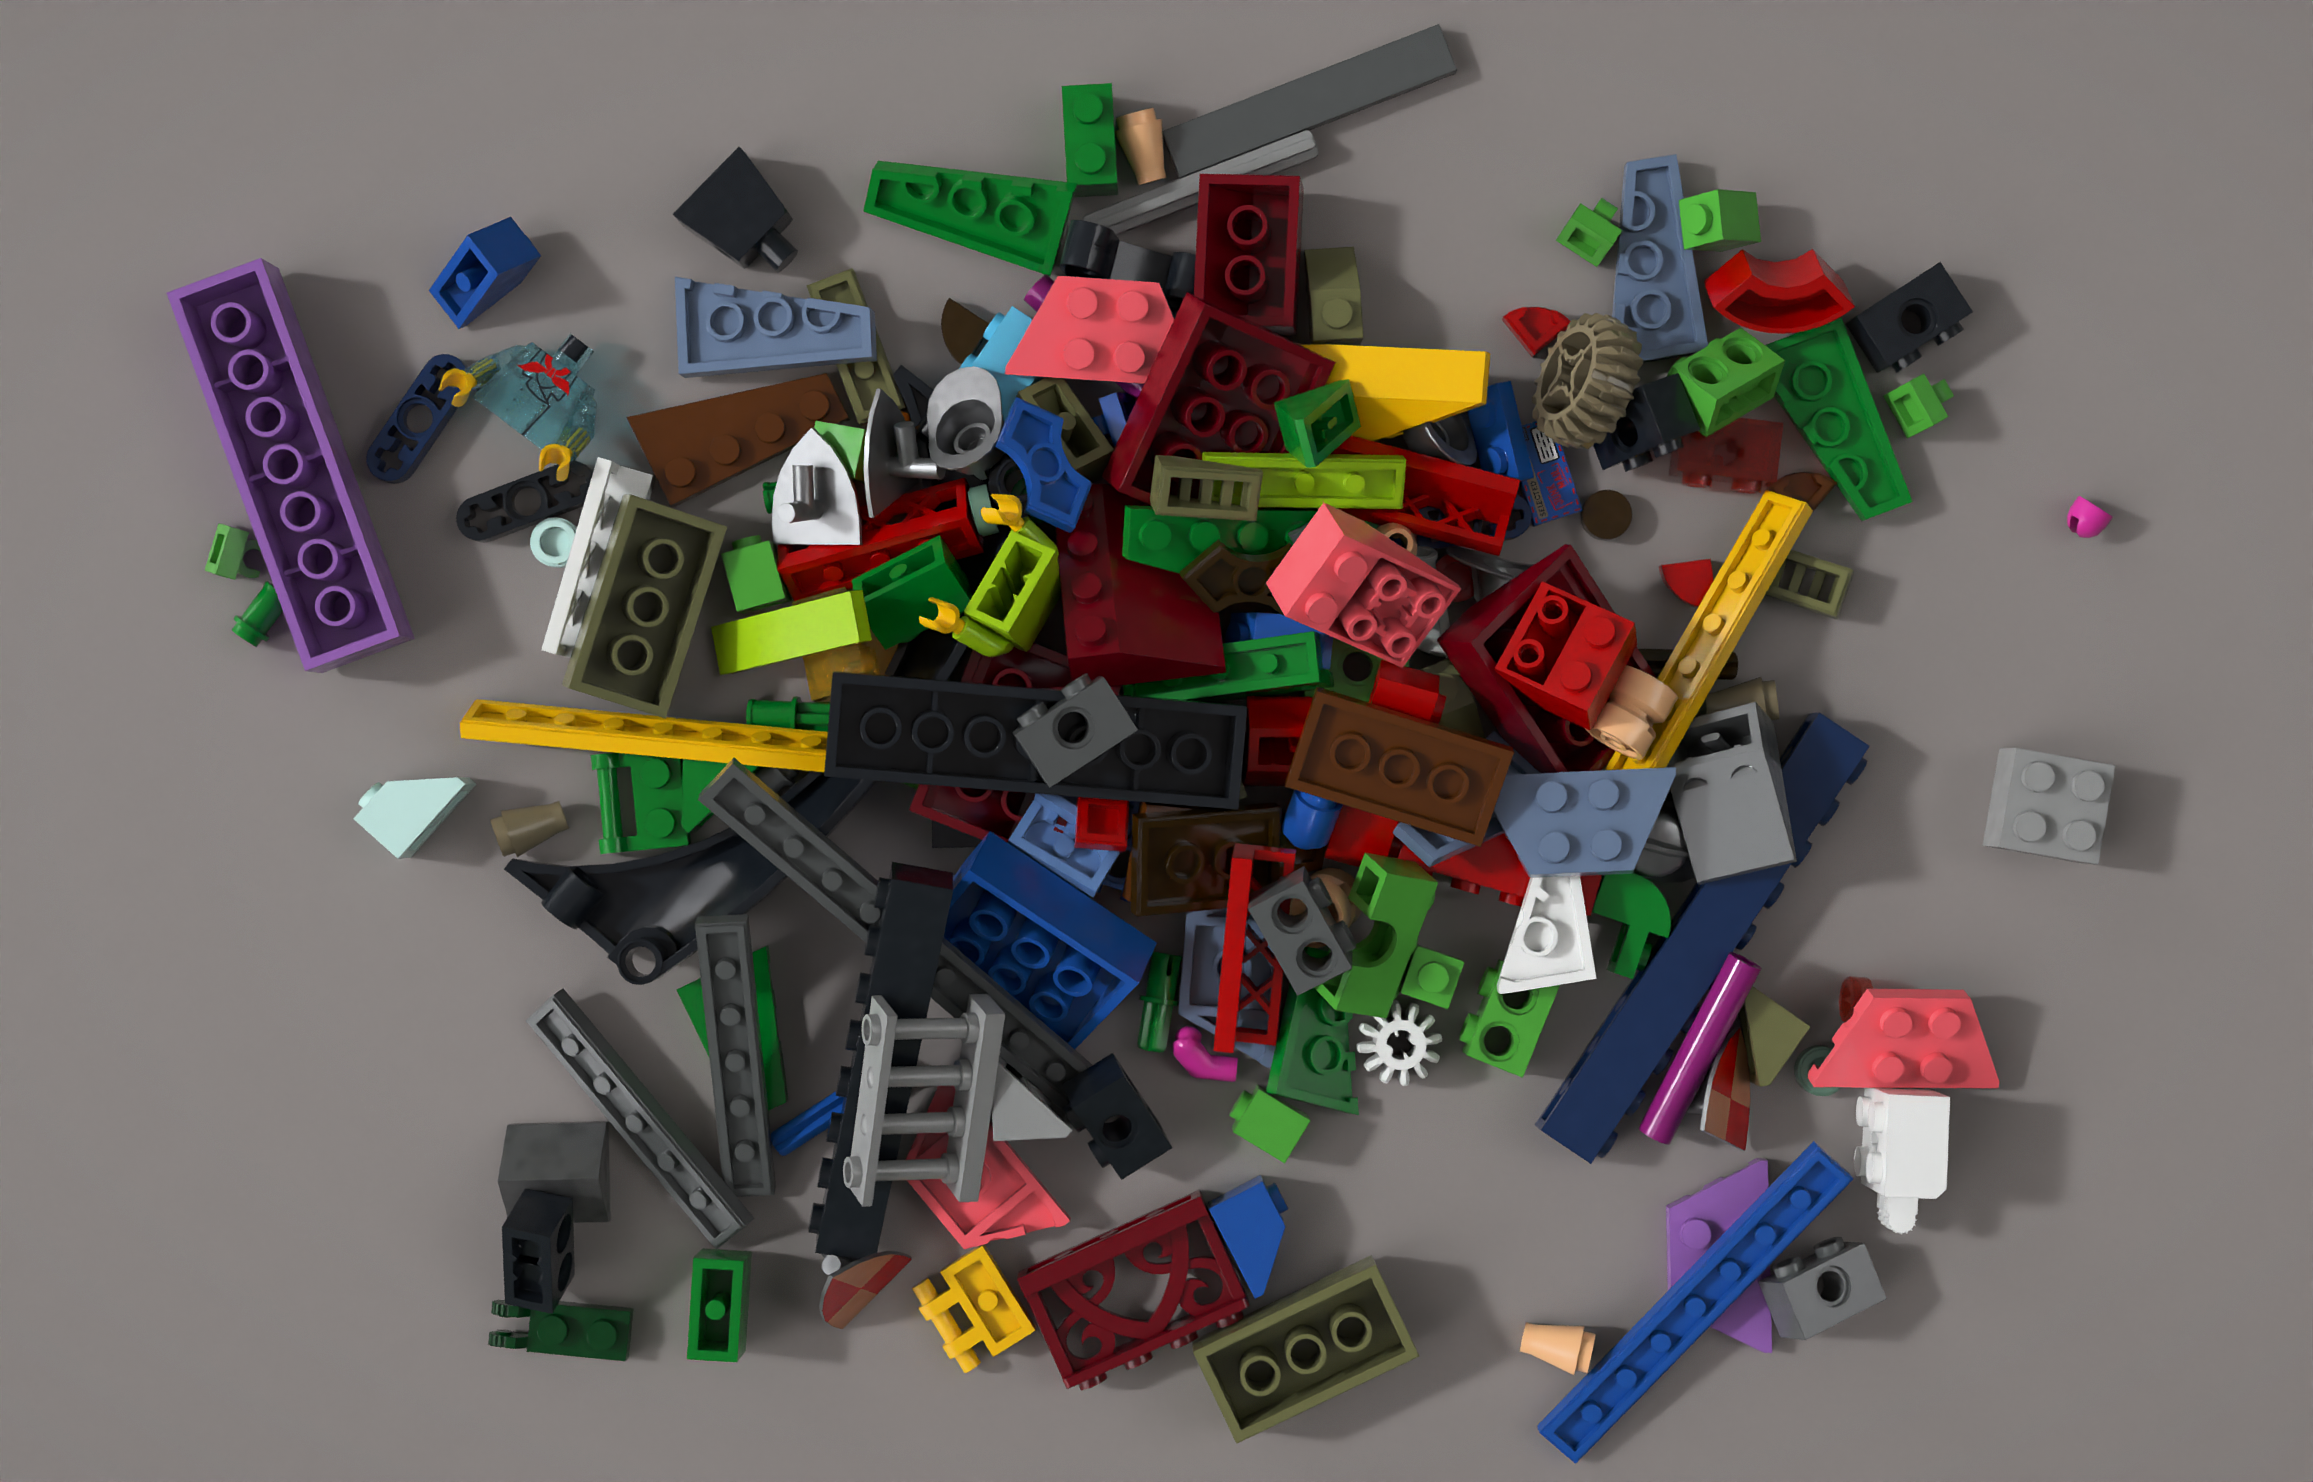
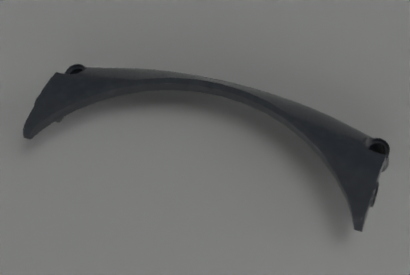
[504,365,1031,985]

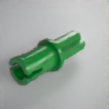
[746,696,830,732]
[1137,952,1183,1053]

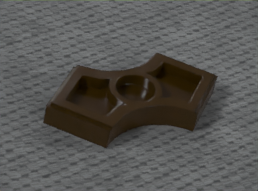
[1180,539,1293,616]

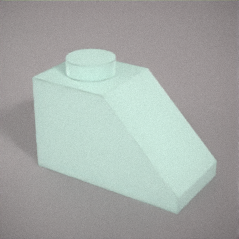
[353,777,476,859]

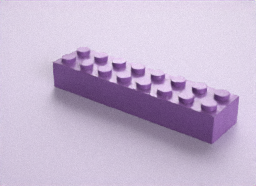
[166,258,415,673]

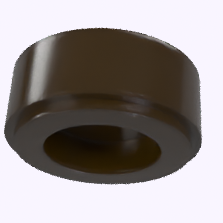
[1580,490,1632,541]

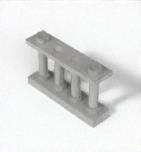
[843,994,1005,1207]

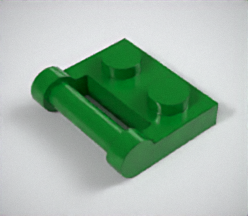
[590,753,691,854]

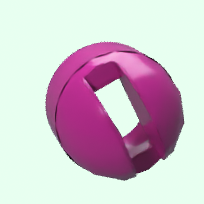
[2067,496,2113,538]

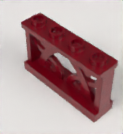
[1017,1189,1250,1390]

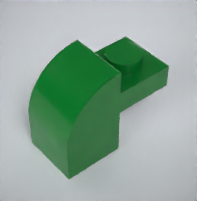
[1592,873,1671,979]

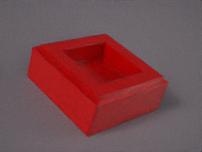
[1074,797,1129,852]

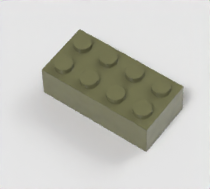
[562,494,727,719]
[1192,1255,1419,1444]

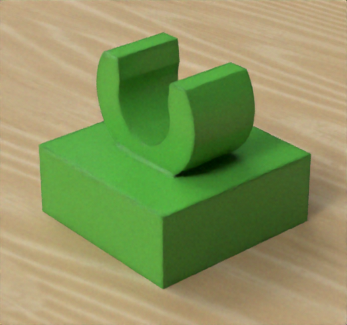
[1556,198,1622,267]
[1883,373,1954,439]
[205,523,261,580]

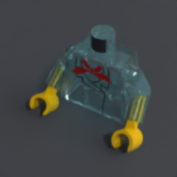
[438,333,597,481]

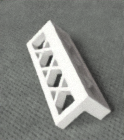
[541,457,656,658]

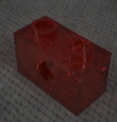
[1669,418,1784,494]

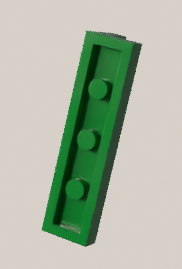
[1123,631,1334,703]

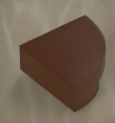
[1764,472,1837,513]

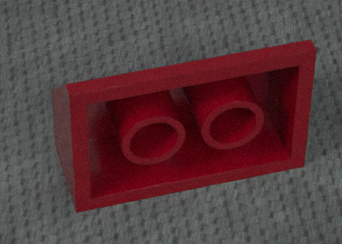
[1194,174,1304,336]

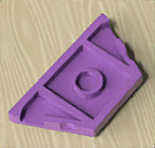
[1666,1158,1772,1353]

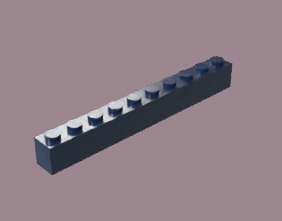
[1535,712,1870,1164]

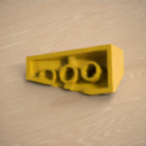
[1301,344,1491,441]

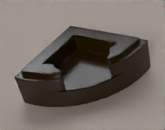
[941,298,989,365]

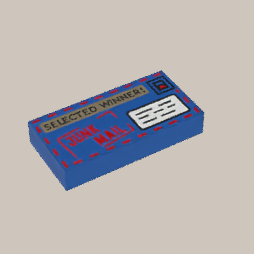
[1519,421,1583,527]

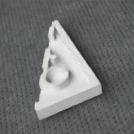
[1497,876,1597,994]

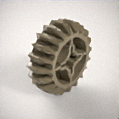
[1532,313,1643,449]

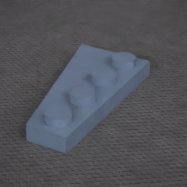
[1612,154,1708,363]
[675,277,877,378]

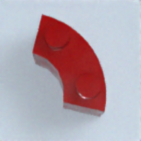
[1704,249,1855,334]

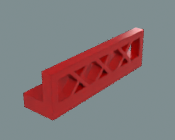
[1331,436,1520,556]
[777,477,984,604]
[1213,843,1296,1053]

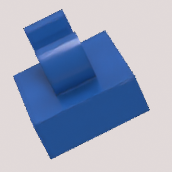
[1092,392,1136,446]

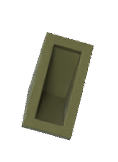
[1738,986,1810,1087]

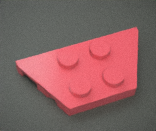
[1005,276,1174,384]
[1808,989,2000,1088]
[906,1086,1071,1249]

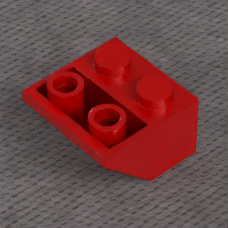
[1495,581,1637,731]
[1242,696,1313,786]

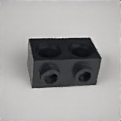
[502,1189,575,1314]

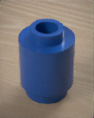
[1281,790,1343,850]

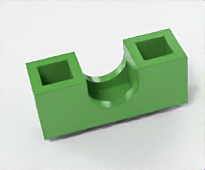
[1314,853,1438,1018]

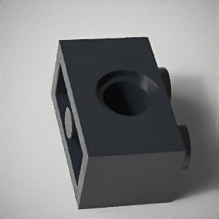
[1845,262,1973,373]
[1593,373,1700,472]
[1062,1053,1172,1180]

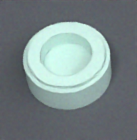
[530,517,577,568]

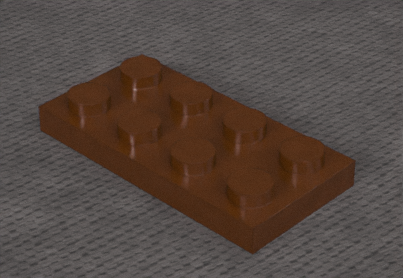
[1285,687,1514,847]

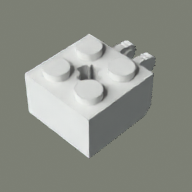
[1854,1088,1950,1235]

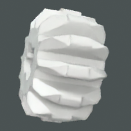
[1357,1000,1442,1086]

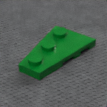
[676,945,789,1111]
[1266,947,1359,1115]

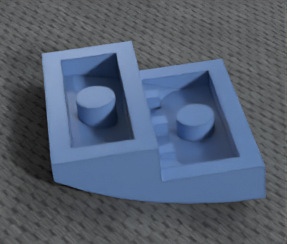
[1008,793,1140,898]

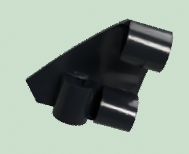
[1059,220,1196,319]

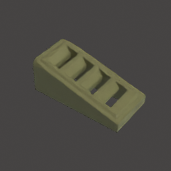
[1150,455,1263,521]
[1765,550,1854,620]

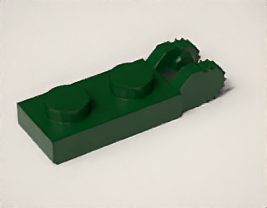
[488,1300,634,1361]

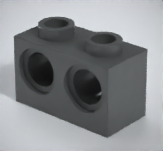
[1248,866,1356,996]

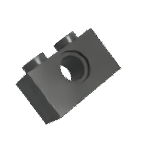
[1012,673,1138,788]
[1758,1237,1887,1340]

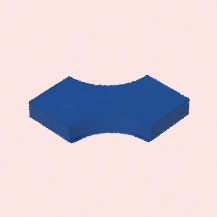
[995,397,1092,533]

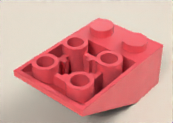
[1266,502,1461,668]

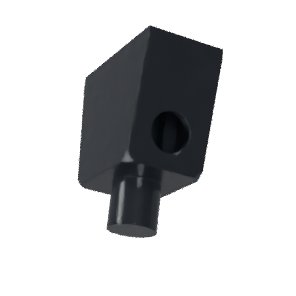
[673,147,798,272]

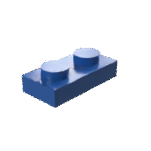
[1468,381,1534,482]

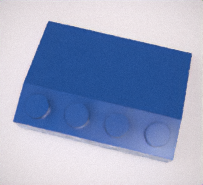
[944,831,1157,1049]

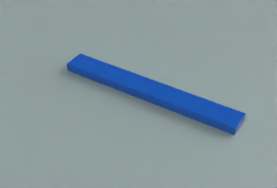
[1537,1141,1854,1464]

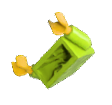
[919,493,1061,657]

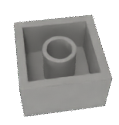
[1982,748,2116,865]

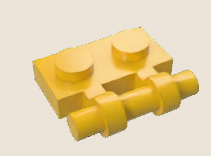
[912,1245,1036,1373]

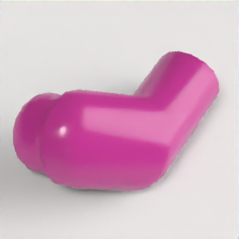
[1172,1026,1238,1082]

